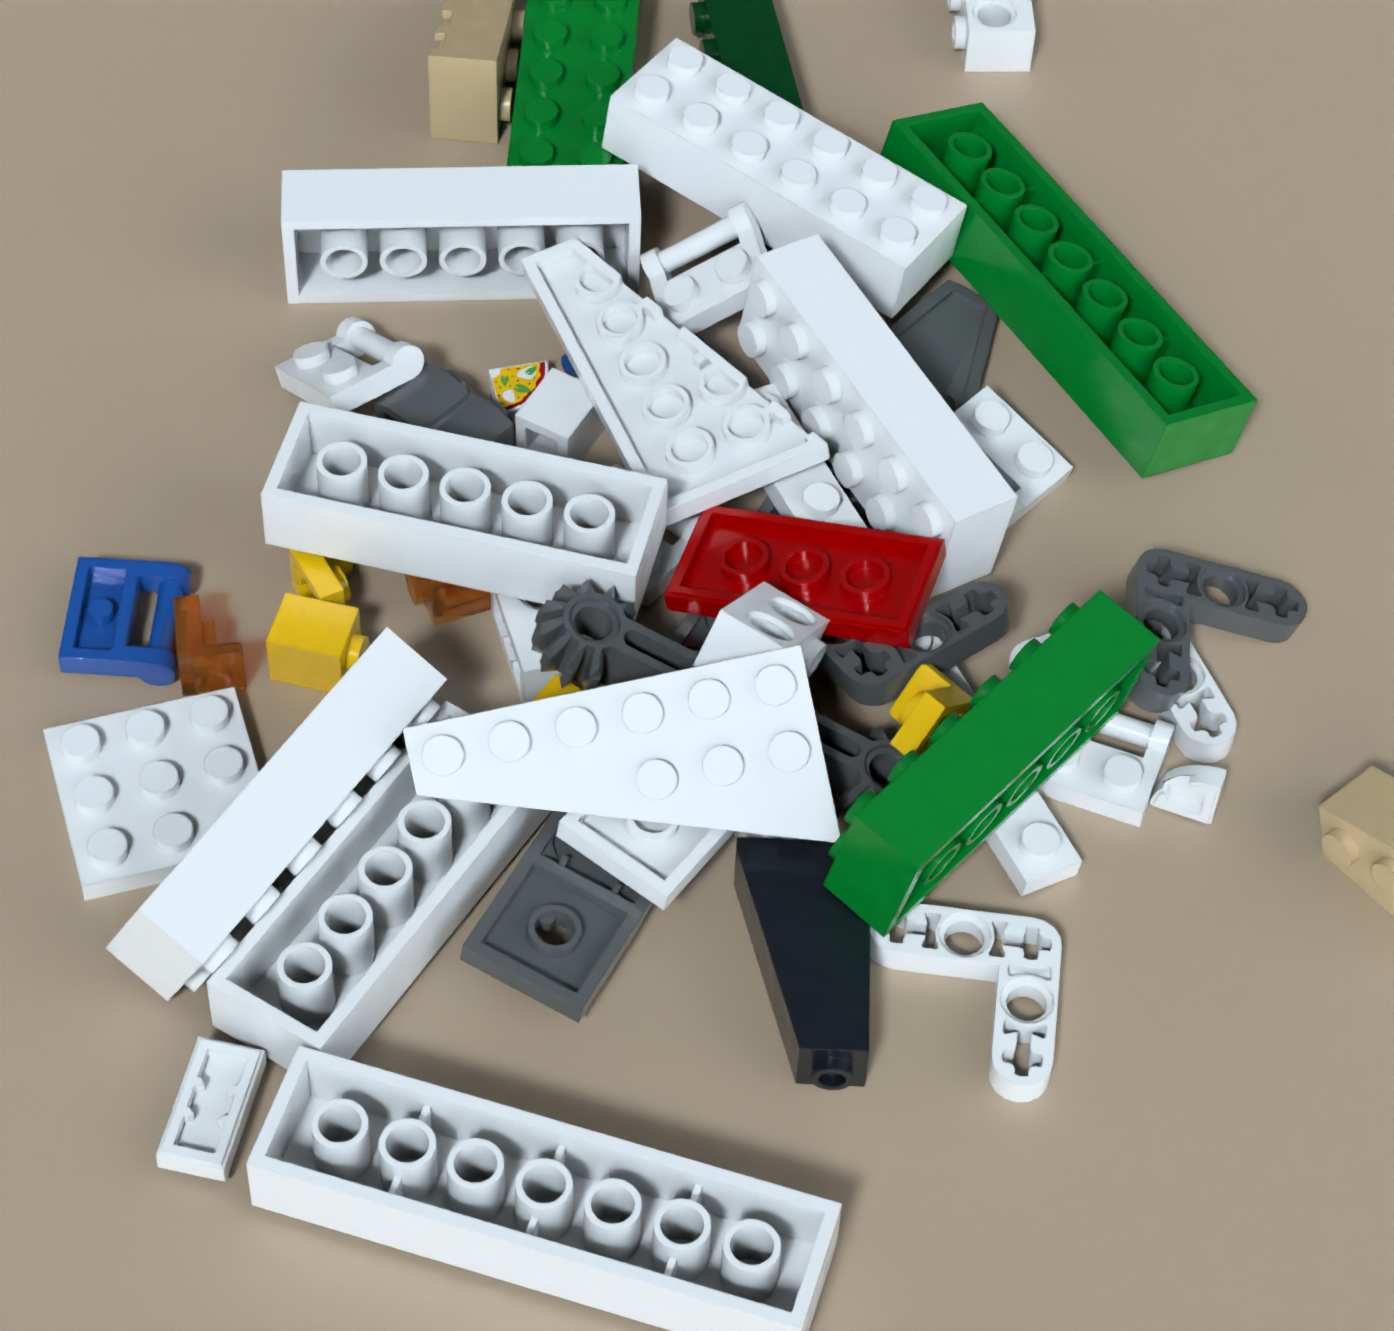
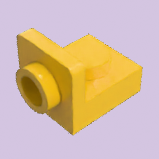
[289,549,353,605]
[890,664,972,756]

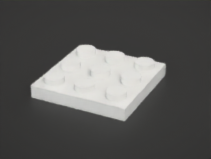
[43,687,259,901]

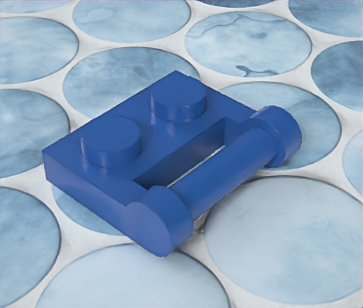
[58,557,193,686]

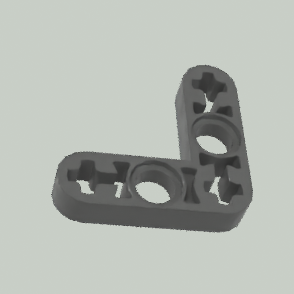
[1125,548,1307,713]
[819,581,1009,706]

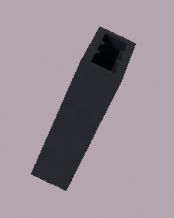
[734,837,870,1090]

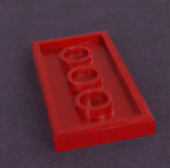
[664,506,946,649]

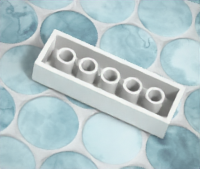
[602,37,967,319]
[281,164,641,304]
[737,234,1018,598]
[260,401,668,621]
[106,627,447,1001]
[206,701,551,1070]

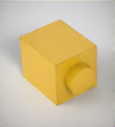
[266,592,369,693]

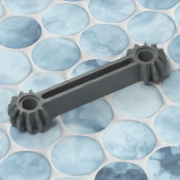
[531,579,904,818]

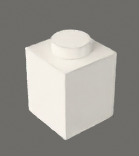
[515,368,604,460]

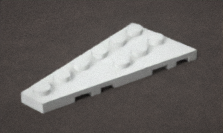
[520,237,830,526]
[403,645,840,843]

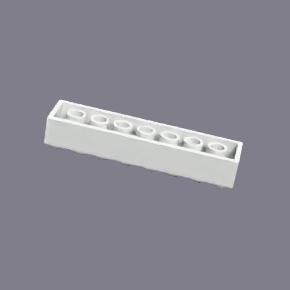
[246,1045,842,1331]

